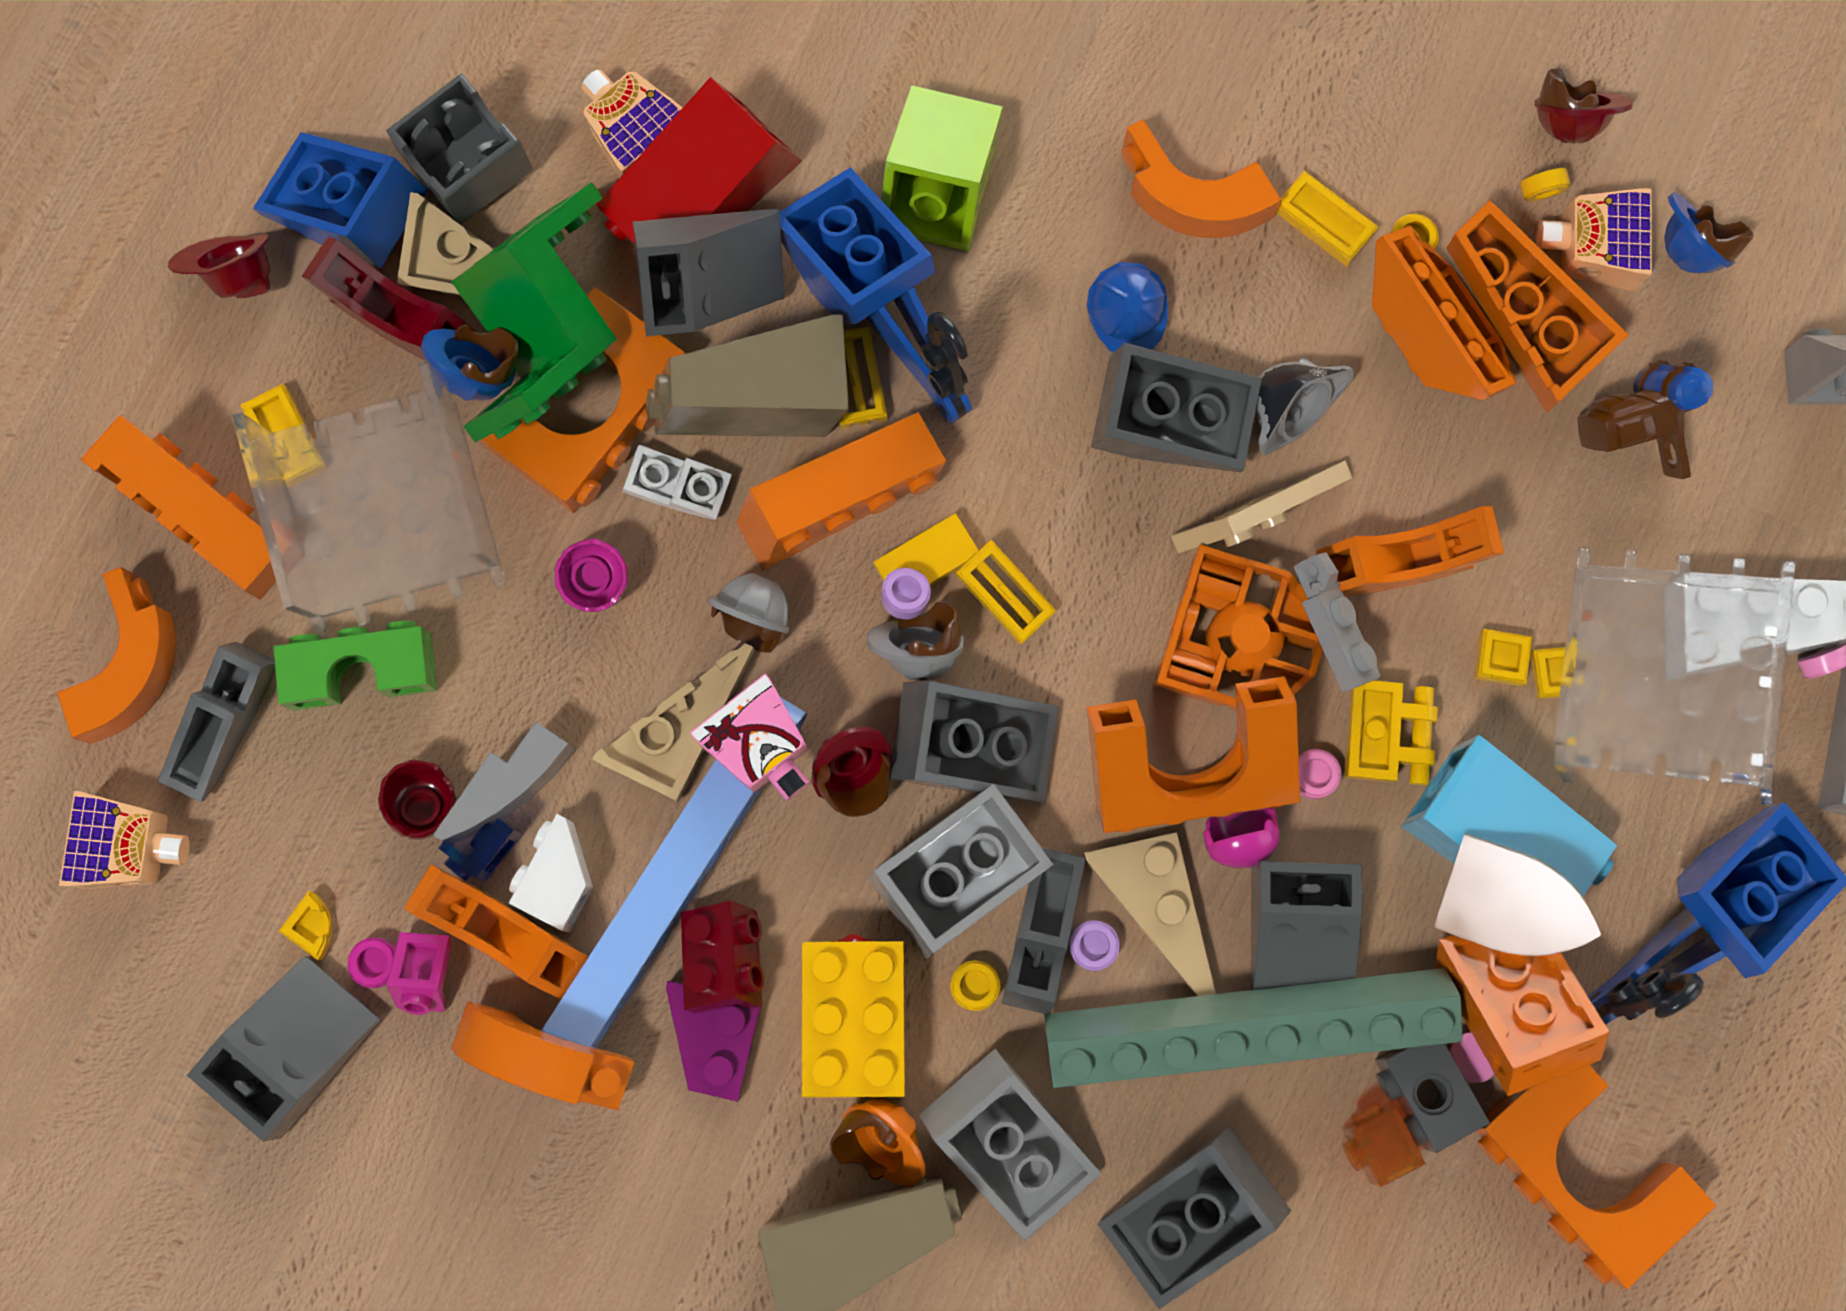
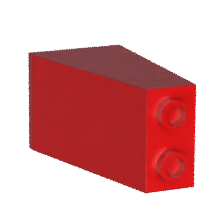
[596,77,802,256]

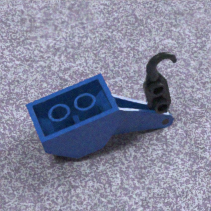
[779,167,972,424]
[1588,802,1846,1025]

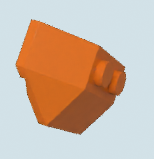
[1372,226,1516,400]

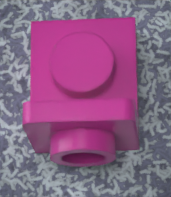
[387,932,452,1015]

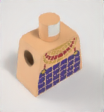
[581,70,683,178]
[1536,188,1652,291]
[59,791,190,889]

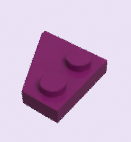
[666,981,763,1102]

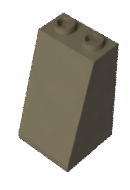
[646,315,849,437]
[758,1176,962,1311]

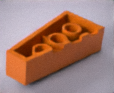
[1446,200,1629,413]
[736,412,946,572]
[80,415,298,600]

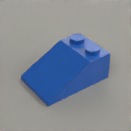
[253,132,428,268]

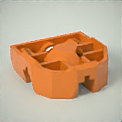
[1153,544,1323,711]

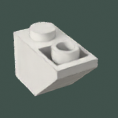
[509,814,593,933]

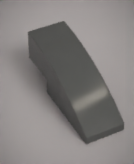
[158,642,275,802]
[1001,847,1086,1014]

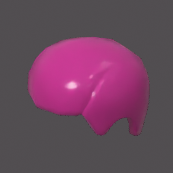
[554,538,628,612]
[1204,807,1280,869]

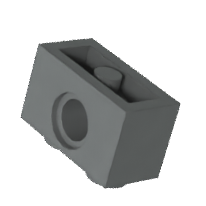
[1375,1044,1490,1153]

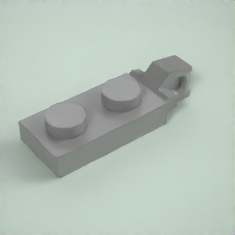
[1293,552,1381,692]

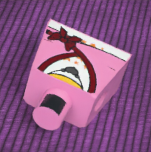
[690,673,810,802]

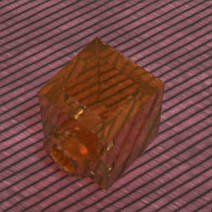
[1342,1102,1426,1187]

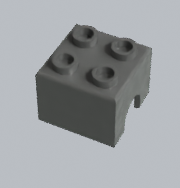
[386,73,533,225]

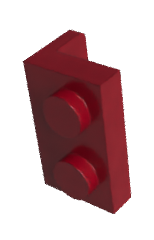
[681,900,765,1013]

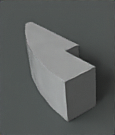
[433,722,576,845]

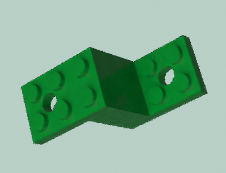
[451,182,617,442]

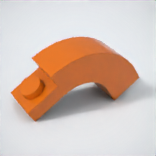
[1121,119,1281,238]
[1316,506,1505,596]
[57,567,176,744]
[404,864,589,999]
[451,1001,635,1110]

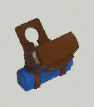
[1577,360,1713,479]

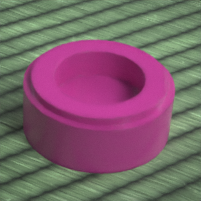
[347,938,396,988]

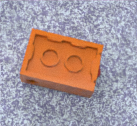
[1435,935,1609,1096]

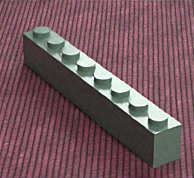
[1044,968,1463,1088]

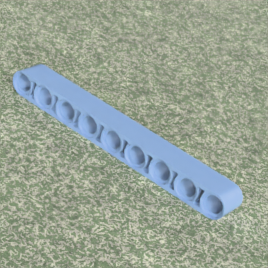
[541,697,807,1048]

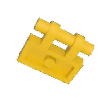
[1345,681,1438,786]

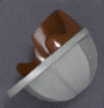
[707,573,791,653]
[867,602,964,681]

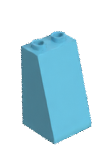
[1400,735,1617,897]

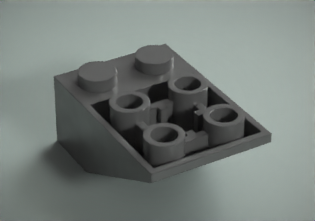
[633,209,784,336]
[1251,861,1362,990]
[187,956,381,1142]

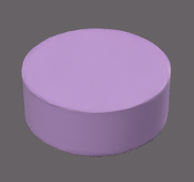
[881,568,931,619]
[1069,920,1120,971]

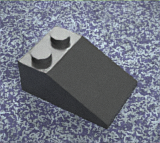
[1091,343,1262,473]
[890,681,1059,803]
[1098,1126,1291,1309]

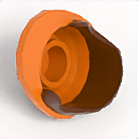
[830,1098,925,1187]

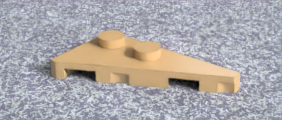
[397,192,493,296]
[1171,460,1352,553]
[592,643,755,803]
[1083,832,1216,996]

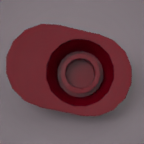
[168,234,271,298]

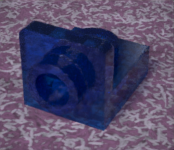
[438,818,523,881]

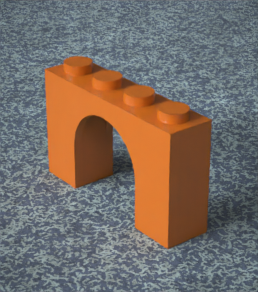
[479,287,686,514]
[1086,676,1300,833]
[1476,1065,1716,1289]

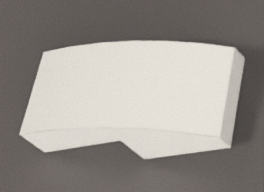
[622,445,732,520]

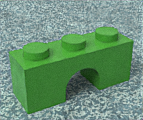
[273,621,438,711]

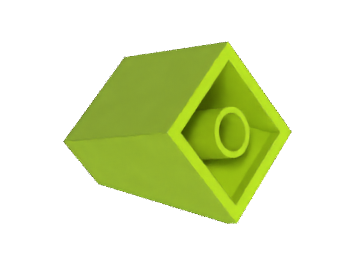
[881,85,1003,252]

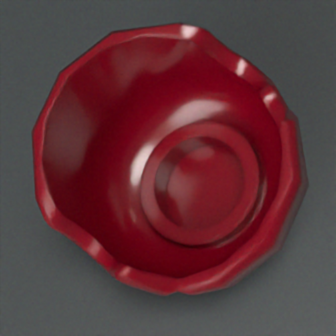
[378,759,457,840]

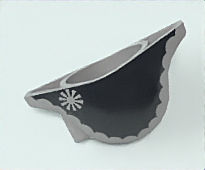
[1255,358,1354,456]

